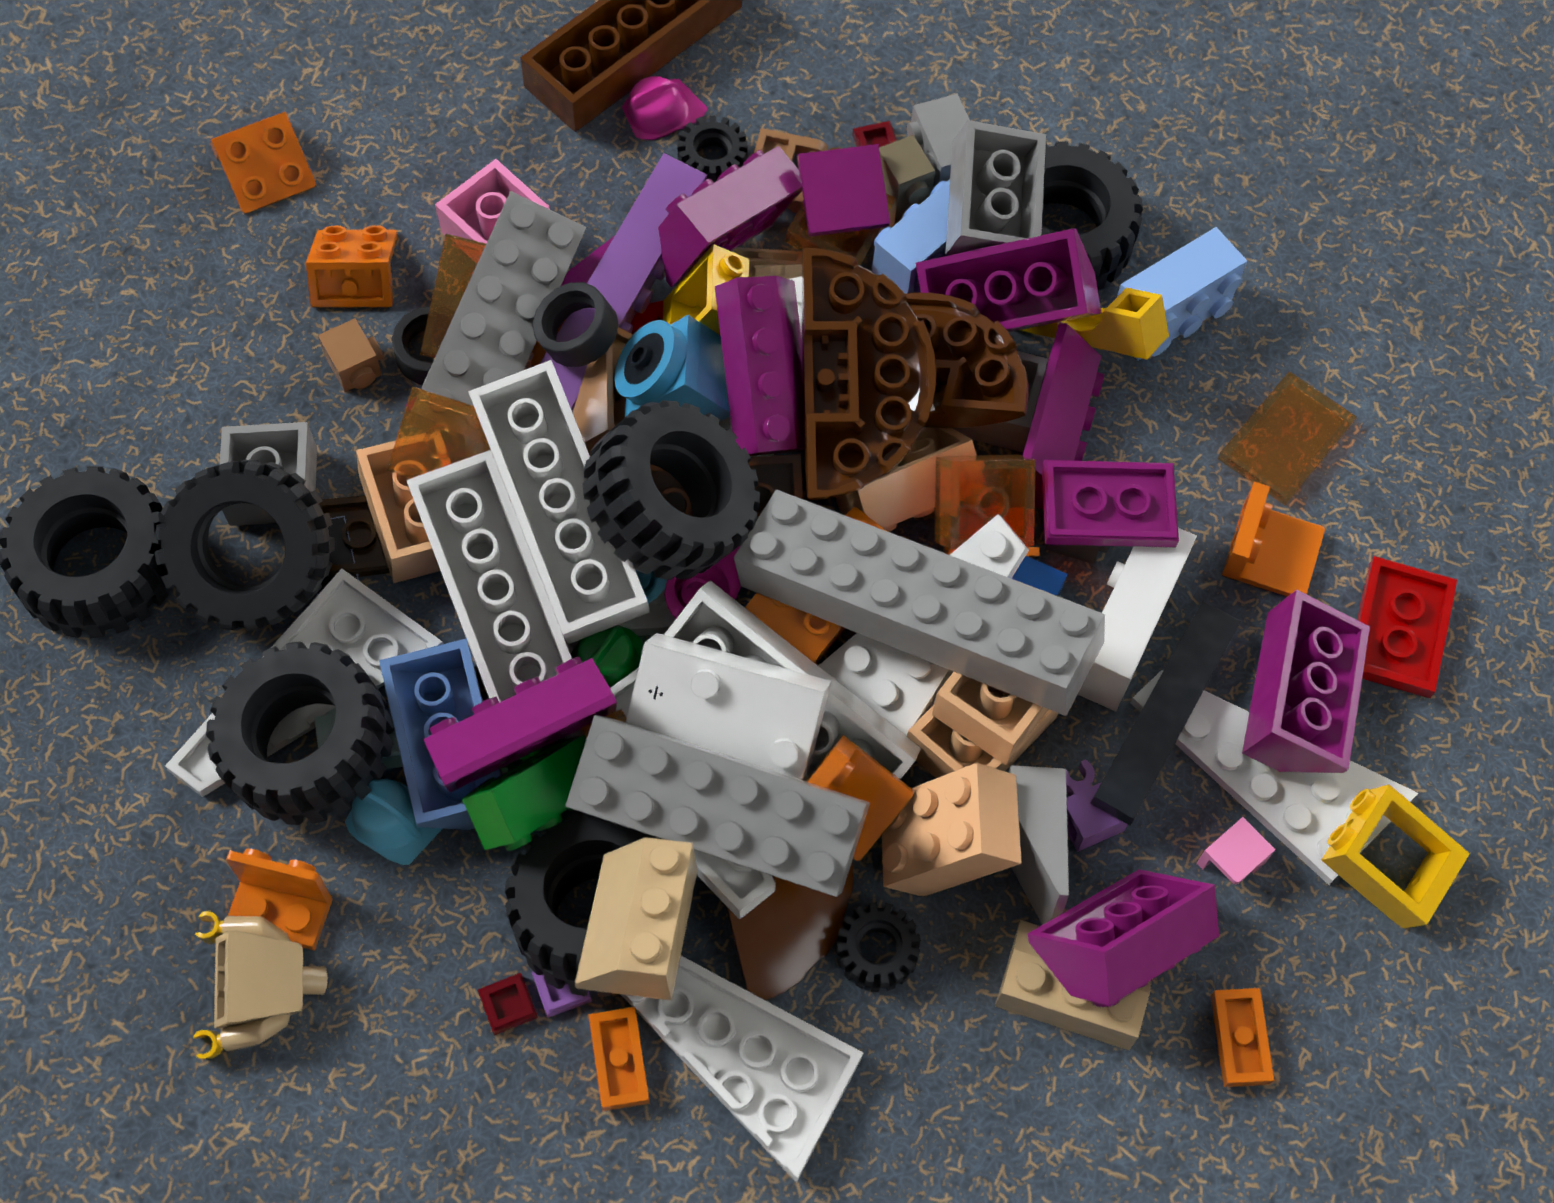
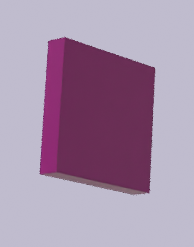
[797,144,890,237]

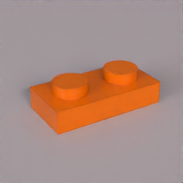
[1211,988,1274,1087]
[589,1007,650,1111]

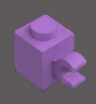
[1065,760,1128,852]

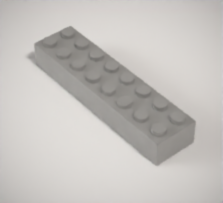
[734,489,1105,716]

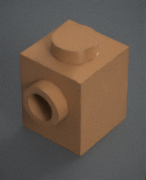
[318,318,384,392]

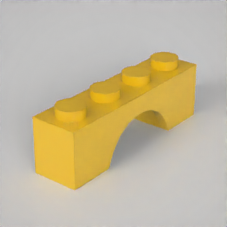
[1021,287,1169,360]

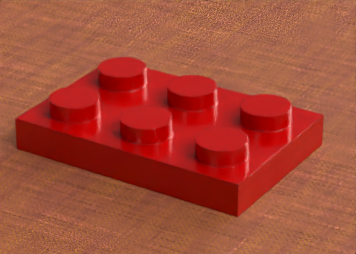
[1357,556,1457,698]

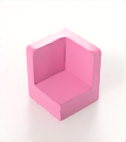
[1197,817,1275,885]

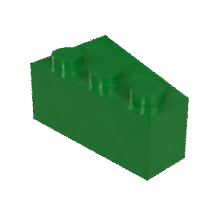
[462,734,587,851]

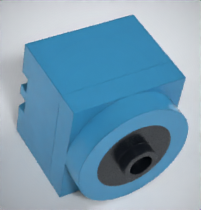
[614,315,730,422]

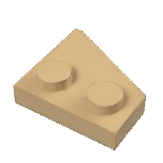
[732,247,802,279]

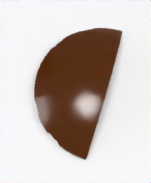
[802,247,936,500]
[906,293,1028,428]
[726,862,853,1001]

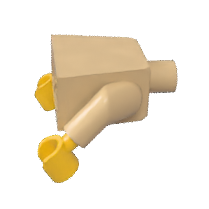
[193,911,328,1059]

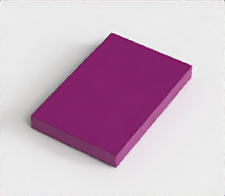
[1042,460,1179,548]

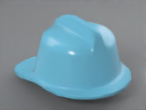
[345,779,443,865]

